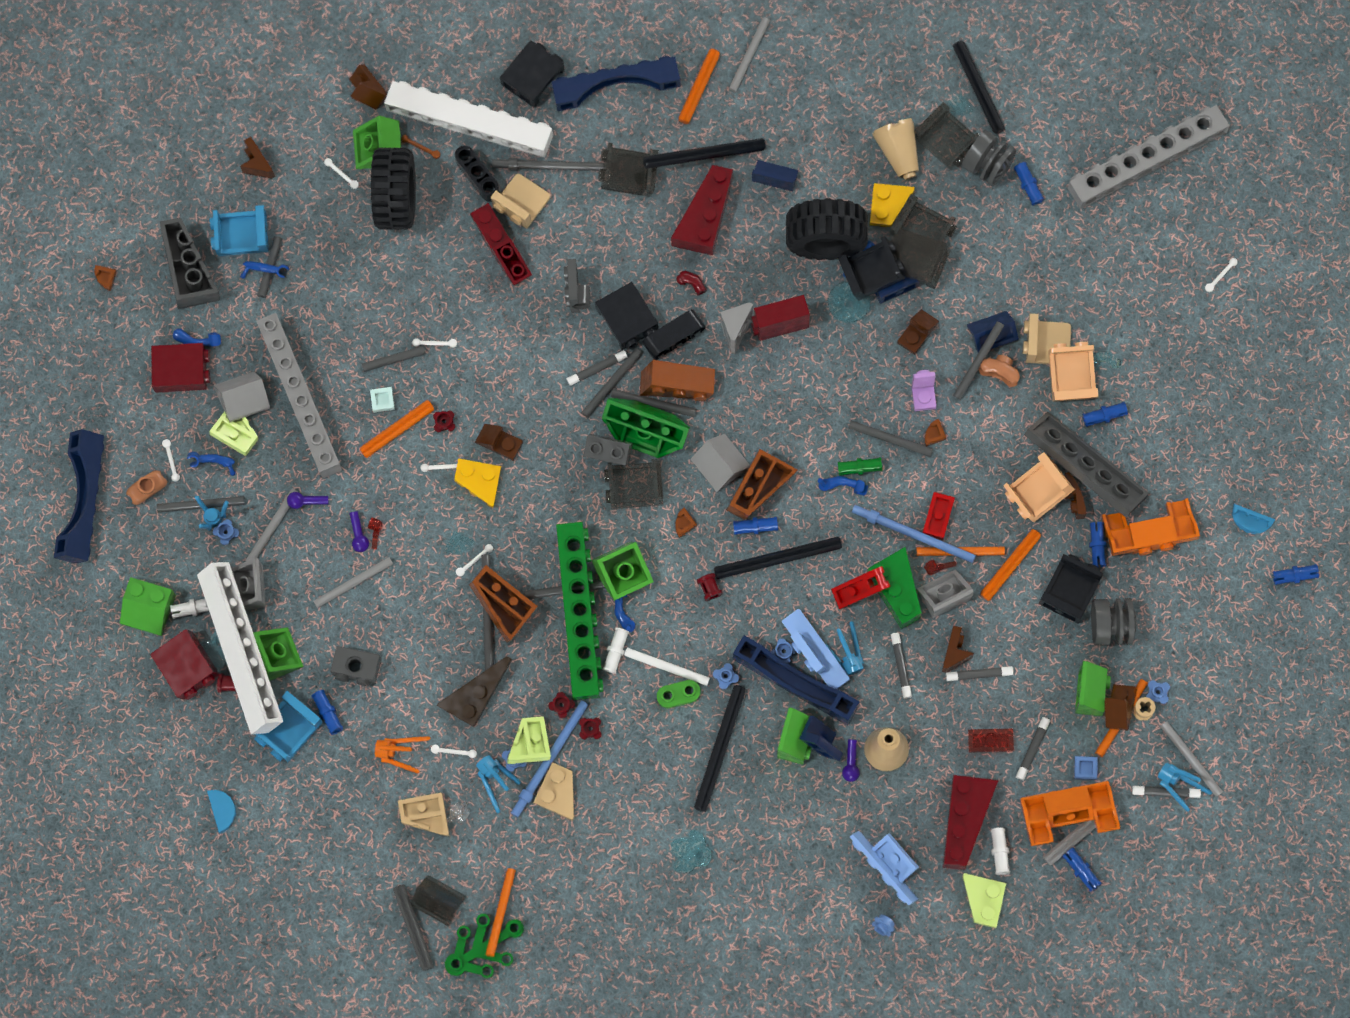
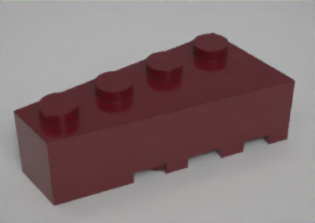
[671,165,733,256]
[942,775,998,870]

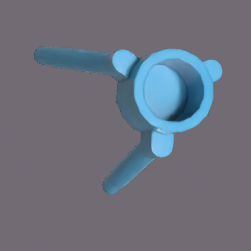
[195,495,229,531]
[826,621,864,676]
[476,755,521,813]
[1158,763,1212,812]

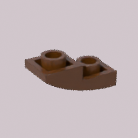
[1064,472,1086,520]

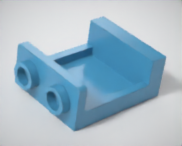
[210,205,269,256]
[254,691,323,763]

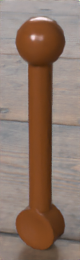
[401,135,440,159]

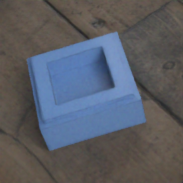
[1074,756,1098,780]

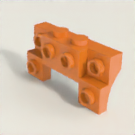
[1101,498,1200,556]
[1020,781,1120,846]

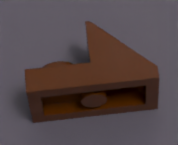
[349,64,387,110]
[240,137,275,179]
[897,309,939,355]
[475,424,523,461]
[942,626,974,673]
[1105,684,1137,731]

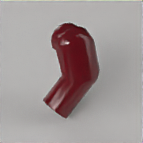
[676,270,707,296]

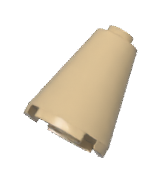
[873,118,919,180]
[864,727,909,771]

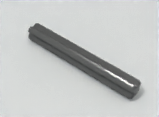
[393,885,434,971]

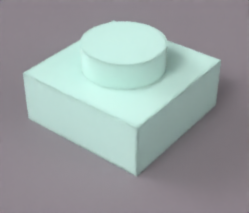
[370,387,395,413]

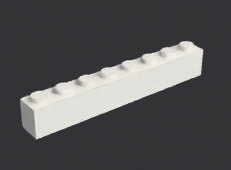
[384,81,553,158]
[197,562,283,735]

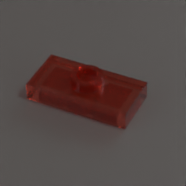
[968,728,1014,753]

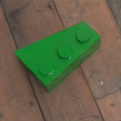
[867,547,921,630]

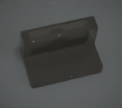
[411,875,466,927]

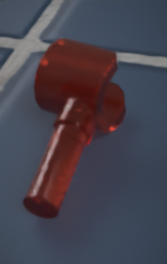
[368,518,383,550]
[924,559,956,575]

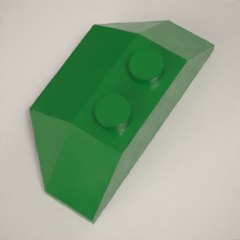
[602,398,690,458]

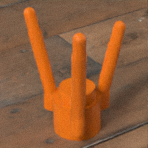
[375,736,430,774]

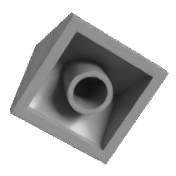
[720,302,753,354]
[214,371,270,422]
[690,434,750,492]
[231,558,266,610]
[917,569,974,618]

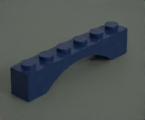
[551,56,681,112]
[54,429,104,563]
[733,635,860,726]

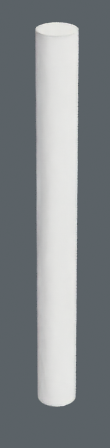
[624,647,710,686]

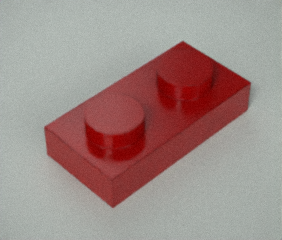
[922,492,955,540]

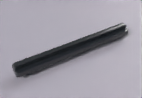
[953,40,1005,134]

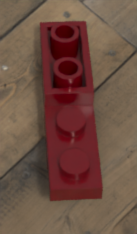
[470,203,532,286]

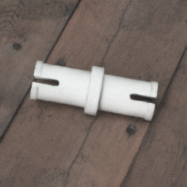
[170,599,209,619]
[602,628,629,674]
[991,828,1010,875]

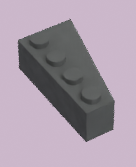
[160,217,220,309]

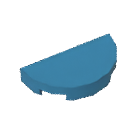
[1232,504,1275,534]
[207,790,236,834]

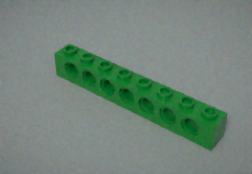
[556,522,604,701]

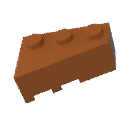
[640,360,715,401]
[726,449,798,520]
[469,565,538,643]

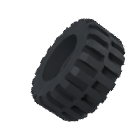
[371,148,416,229]
[786,198,868,260]

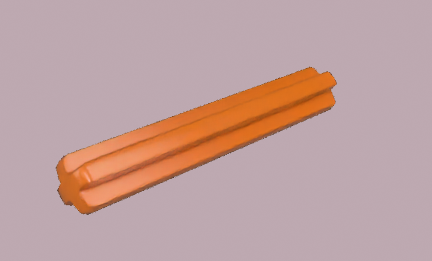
[679,49,720,124]
[360,400,434,458]
[980,529,1041,601]

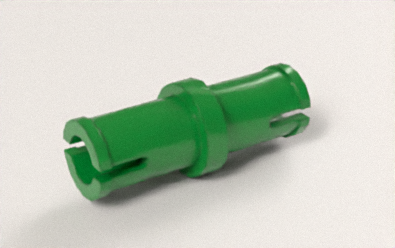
[838,457,882,476]

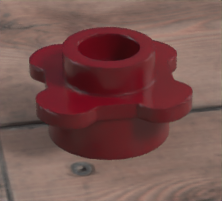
[433,411,455,433]
[548,692,575,718]
[579,718,601,740]

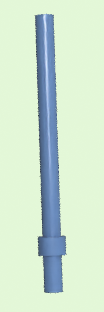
[852,505,976,563]
[511,700,588,818]

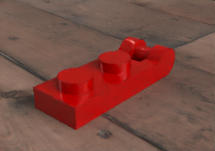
[831,566,891,609]

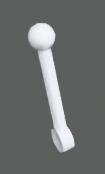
[324,158,359,189]
[1205,258,1238,292]
[412,338,457,348]
[162,439,180,482]
[421,464,457,472]
[456,544,493,577]
[431,745,477,758]

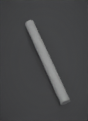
[729,17,770,93]
[245,488,298,562]
[313,557,393,608]
[1160,721,1223,797]

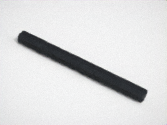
[643,138,766,169]
[714,537,842,579]
[694,685,746,812]

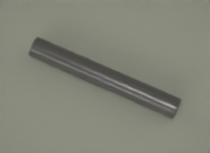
[257,236,282,298]
[362,346,426,372]

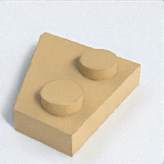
[533,762,574,821]
[398,792,450,836]

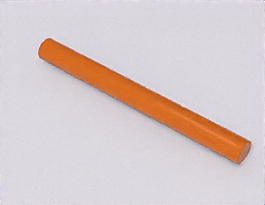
[916,547,1005,556]
[1095,679,1148,758]
[486,868,516,957]

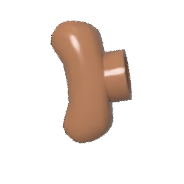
[979,355,1020,387]
[126,470,167,505]

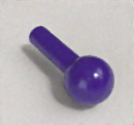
[287,492,328,509]
[349,511,369,552]
[842,739,860,782]

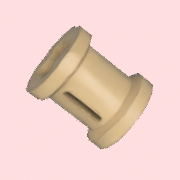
[1133,697,1155,721]

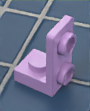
[911,370,936,411]

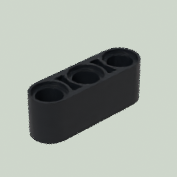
[455,146,500,202]
[642,309,706,360]

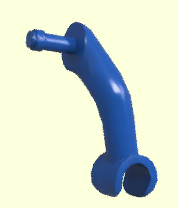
[240,261,290,279]
[173,329,221,346]
[187,452,235,476]
[818,476,868,496]
[614,595,635,632]

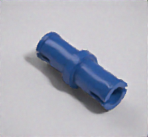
[1014,162,1044,206]
[1082,402,1128,427]
[733,517,778,535]
[1089,522,1107,567]
[1272,564,1319,585]
[312,690,343,735]
[1062,848,1102,892]

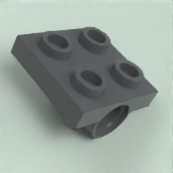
[564,258,591,313]

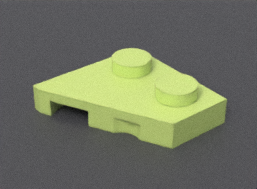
[209,411,258,456]
[507,716,551,764]
[963,873,1006,928]

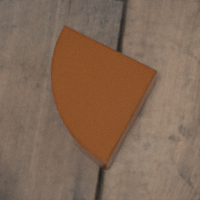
[94,265,117,291]
[925,419,946,447]
[675,508,697,538]

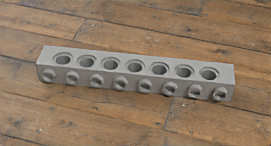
[1067,105,1230,209]
[256,313,343,479]

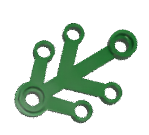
[445,914,524,979]

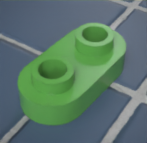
[657,680,700,708]

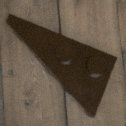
[437,656,513,727]

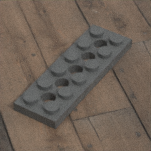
[1024,411,1149,517]

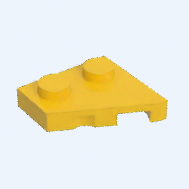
[870,183,914,227]
[454,458,501,508]

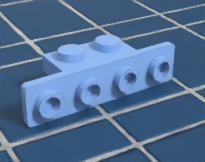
[782,609,850,689]
[850,831,919,905]

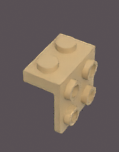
[491,174,550,229]
[1023,314,1071,364]

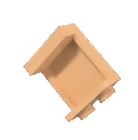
[1048,342,1098,402]
[1003,452,1075,522]

